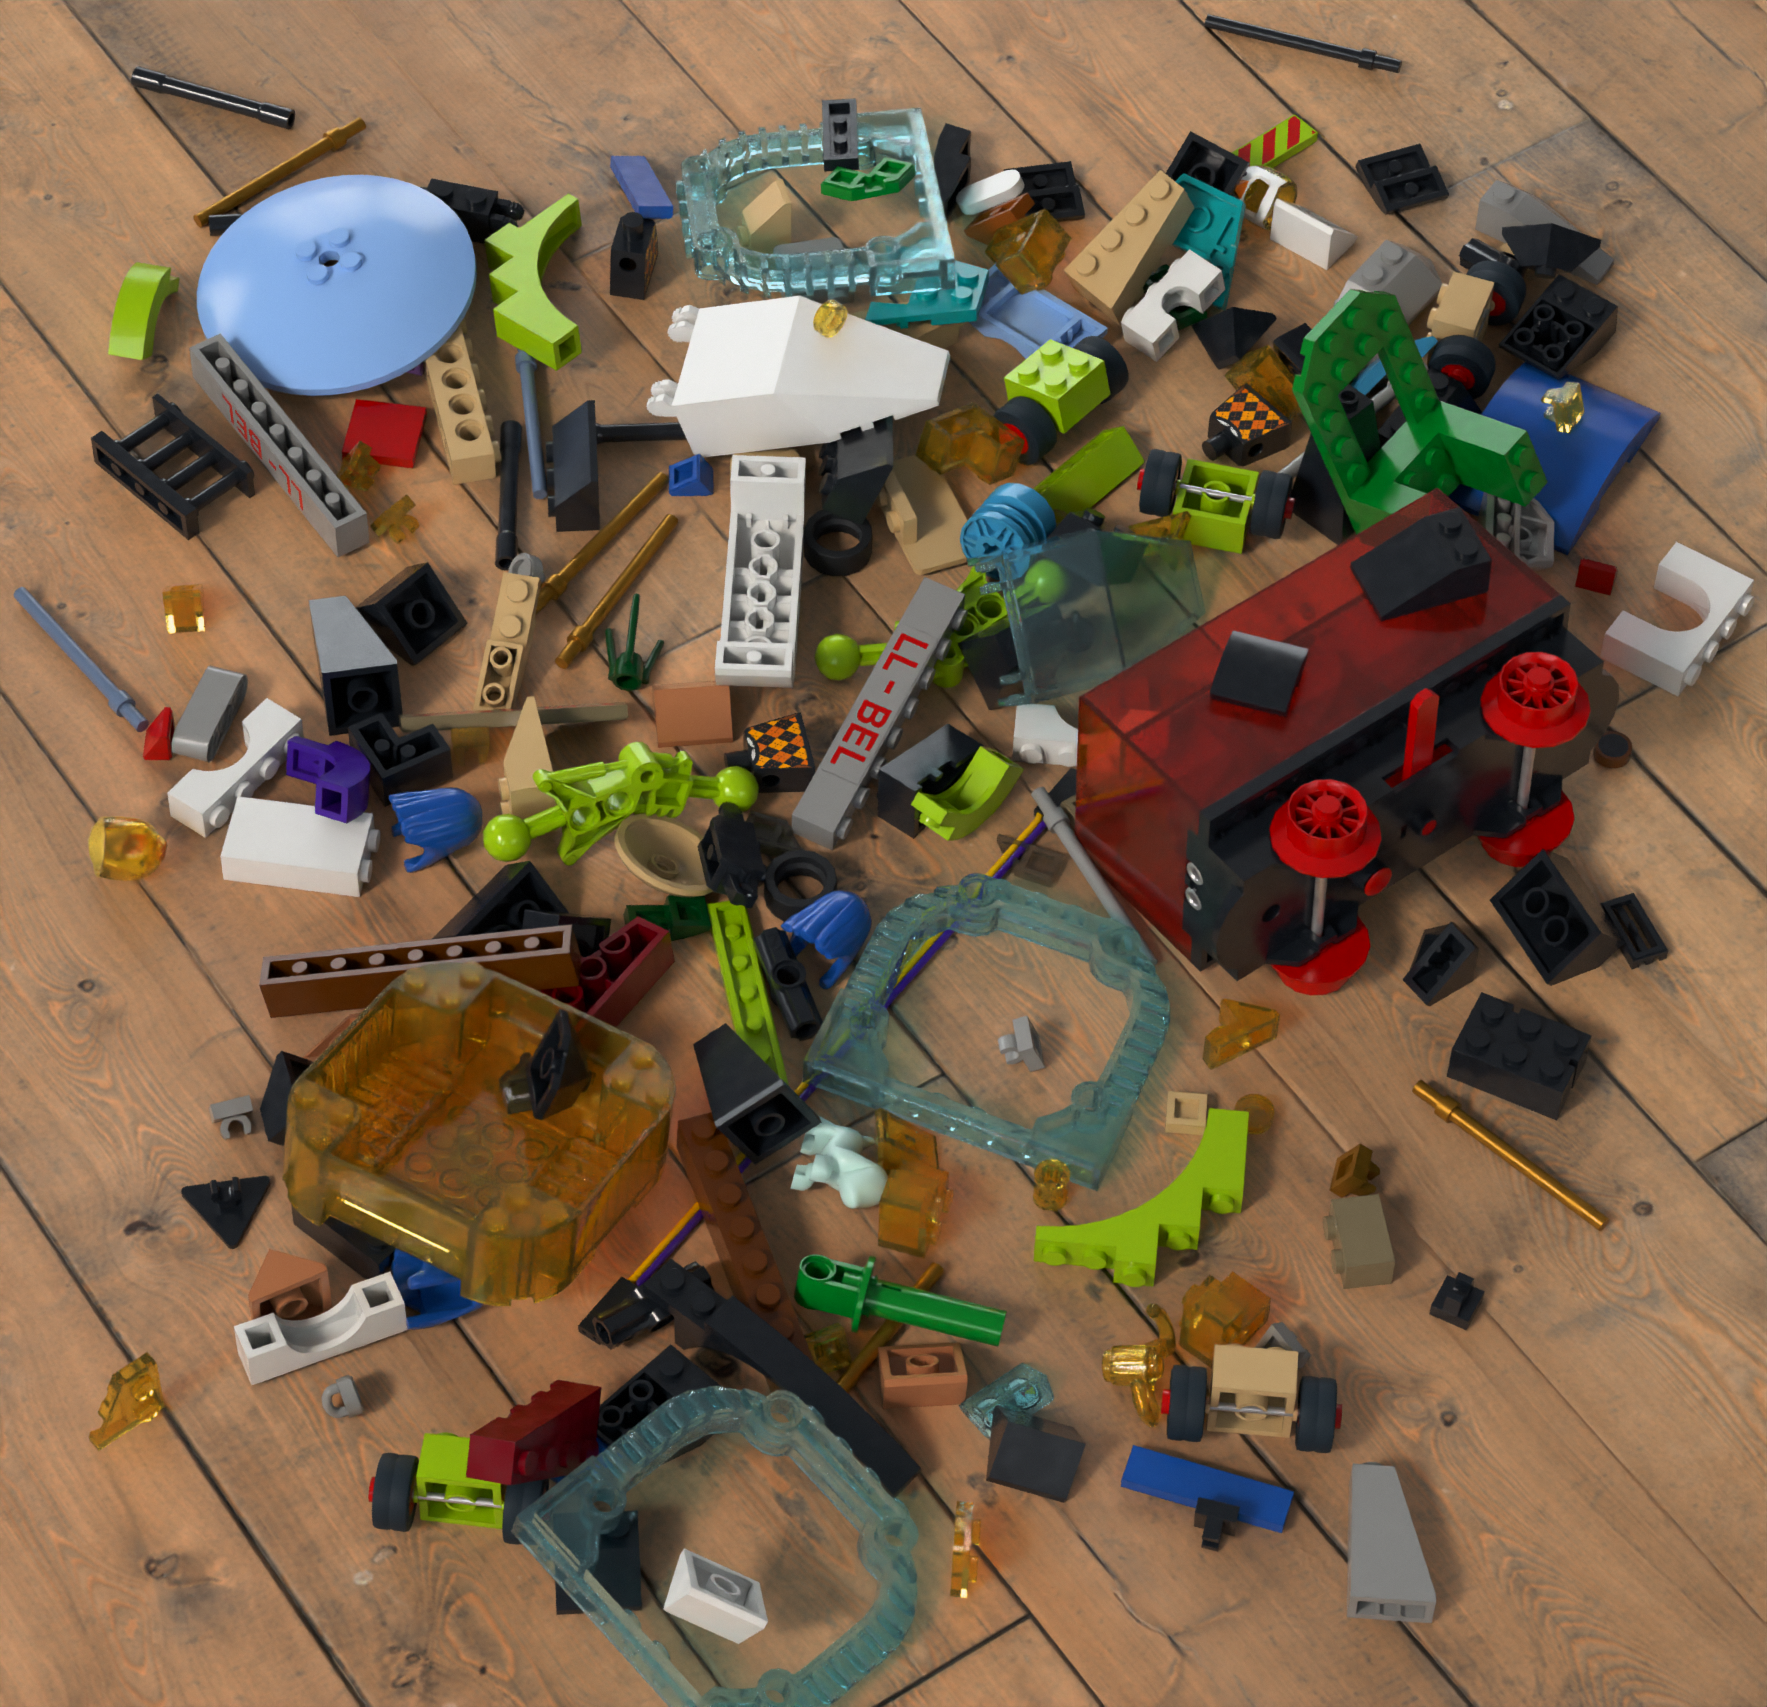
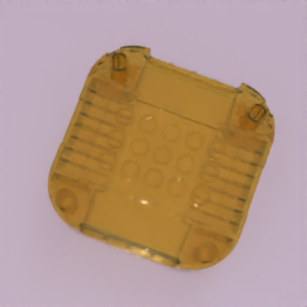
[282,962,676,1306]

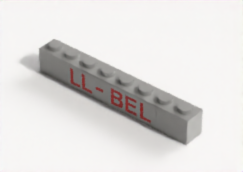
[189,333,370,557]
[792,577,968,850]

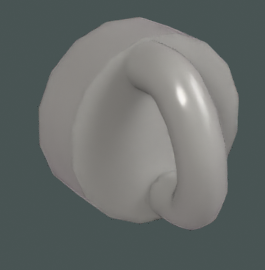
[508,553,546,590]
[321,1375,364,1418]

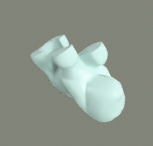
[790,1116,890,1209]

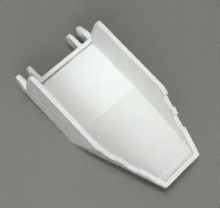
[646,296,950,457]

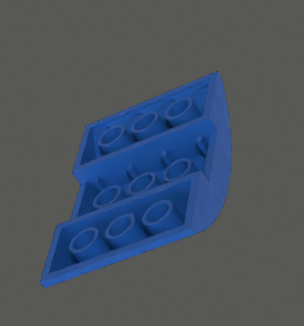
[1446,362,1661,556]

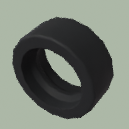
[803,509,872,576]
[764,850,837,922]

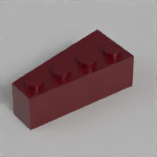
[512,916,675,1059]
[466,1380,602,1485]

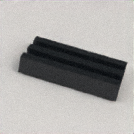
[1599,893,1668,969]

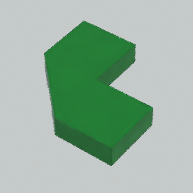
[821,157,916,201]

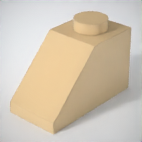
[737,179,792,260]

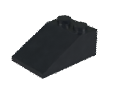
[1350,507,1492,622]

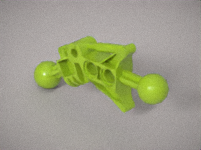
[814,558,1069,688]
[483,742,759,866]

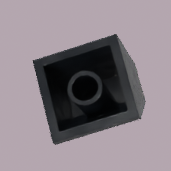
[958,603,1071,710]

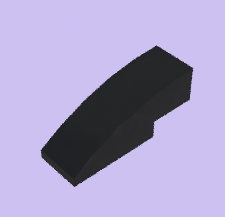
[932,123,971,227]

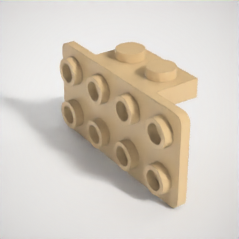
[875,452,969,575]

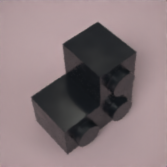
[348,712,453,807]

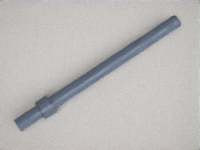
[515,348,547,499]
[13,587,149,732]

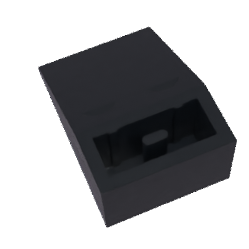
[1499,274,1618,380]
[597,1344,730,1475]

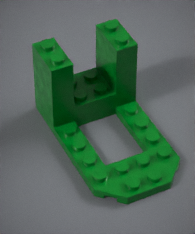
[1292,289,1548,549]

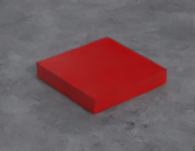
[342,399,427,468]

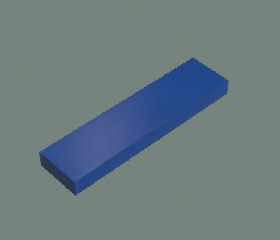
[610,156,673,219]
[1121,1445,1294,1533]

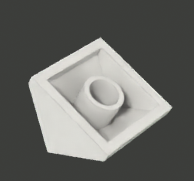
[1270,198,1358,270]
[663,1548,768,1644]

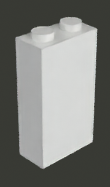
[220,796,380,897]

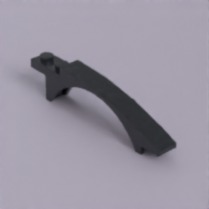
[643,1259,921,1500]

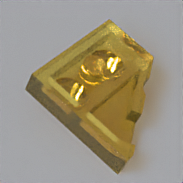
[89,1352,165,1451]
[950,1501,981,1598]

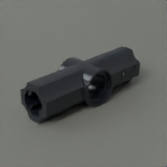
[753,927,823,1041]
[592,1261,714,1350]

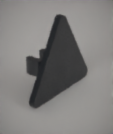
[181,1176,270,1249]

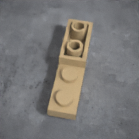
[473,572,541,711]

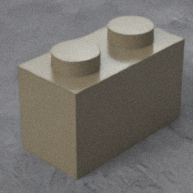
[1323,1194,1395,1289]

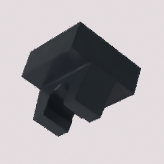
[1429,1272,1485,1331]
[1194,1497,1240,1552]

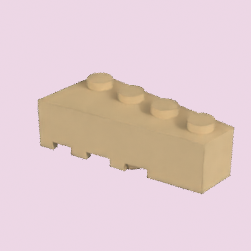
[1064,170,1194,327]

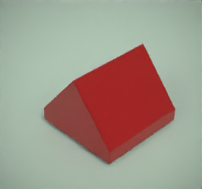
[1575,558,1618,596]

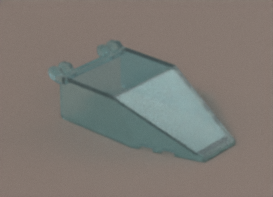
[966,528,1206,707]

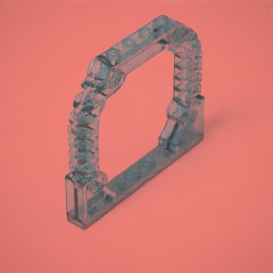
[676,108,955,298]
[802,873,1170,1192]
[511,1386,919,1707]

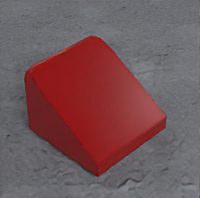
[143,707,175,761]

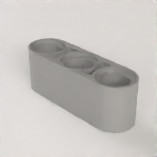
[171,665,248,763]

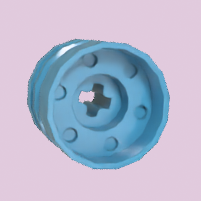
[960,483,1057,581]

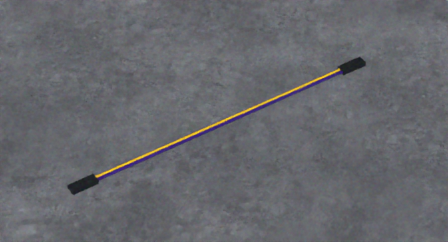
[578,767,1092,1345]

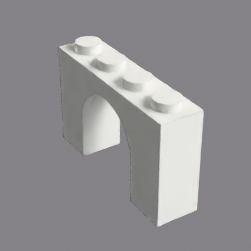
[1600,542,1755,696]

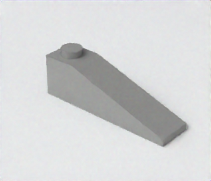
[1475,180,1614,285]

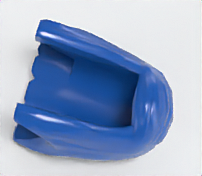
[388,787,483,873]
[781,890,872,990]
[391,1244,493,1330]

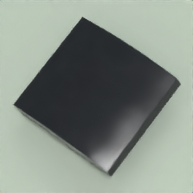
[1355,143,1449,215]
[1003,161,1085,226]
[1209,630,1309,718]

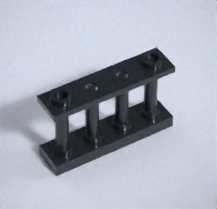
[91,393,255,540]

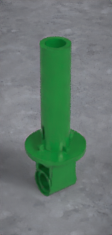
[794,1254,1007,1347]

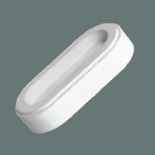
[956,170,1024,215]

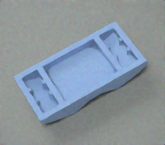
[969,262,1108,359]

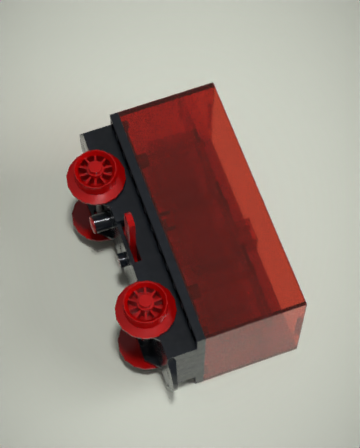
[1075,488,1619,996]

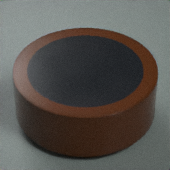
[1593,731,1632,768]

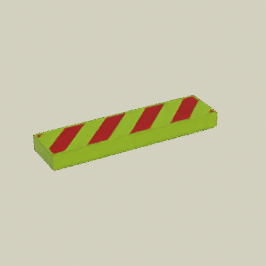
[1232,114,1318,171]

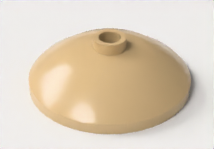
[615,813,713,897]

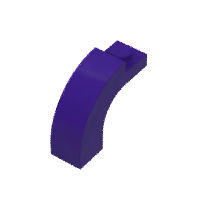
[286,736,370,824]

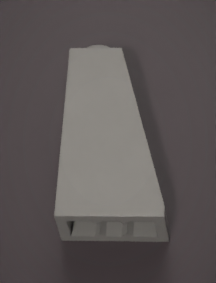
[1347,1462,1436,1623]

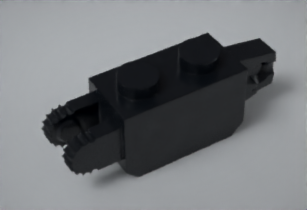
[420,178,525,244]
[697,802,766,909]

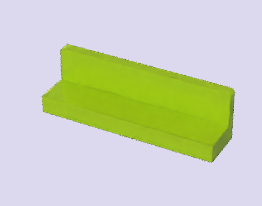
[1033,426,1144,527]

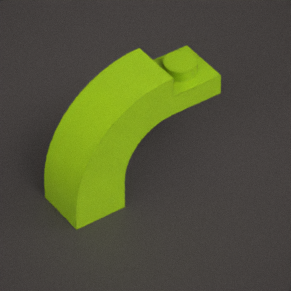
[108,262,180,360]
[911,746,1024,841]

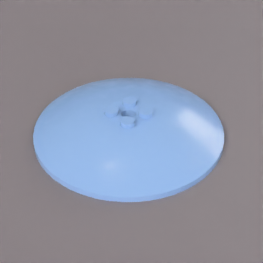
[197,175,477,396]

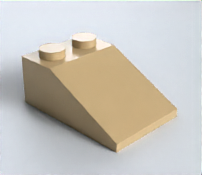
[498,696,559,833]

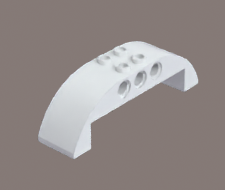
[715,455,806,688]

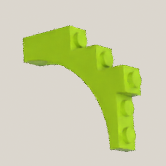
[484,193,582,371]
[1033,1108,1249,1287]

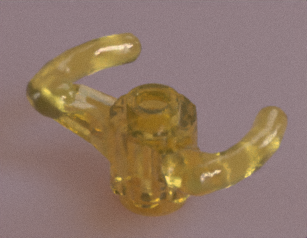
[1102,1303,1176,1427]

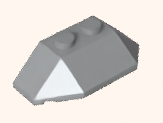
[1338,240,1442,326]
[1476,492,1554,577]

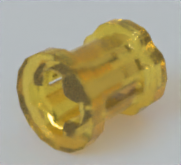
[1033,1159,1070,1211]

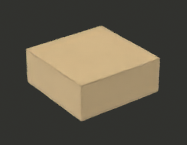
[1165,1091,1208,1135]

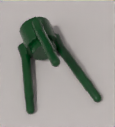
[605,593,664,691]

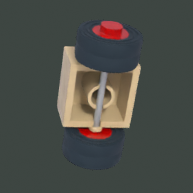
[1427,261,1526,399]
[1161,1343,1342,1453]

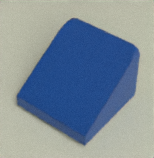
[669,454,714,496]

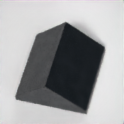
[986,1405,1086,1503]

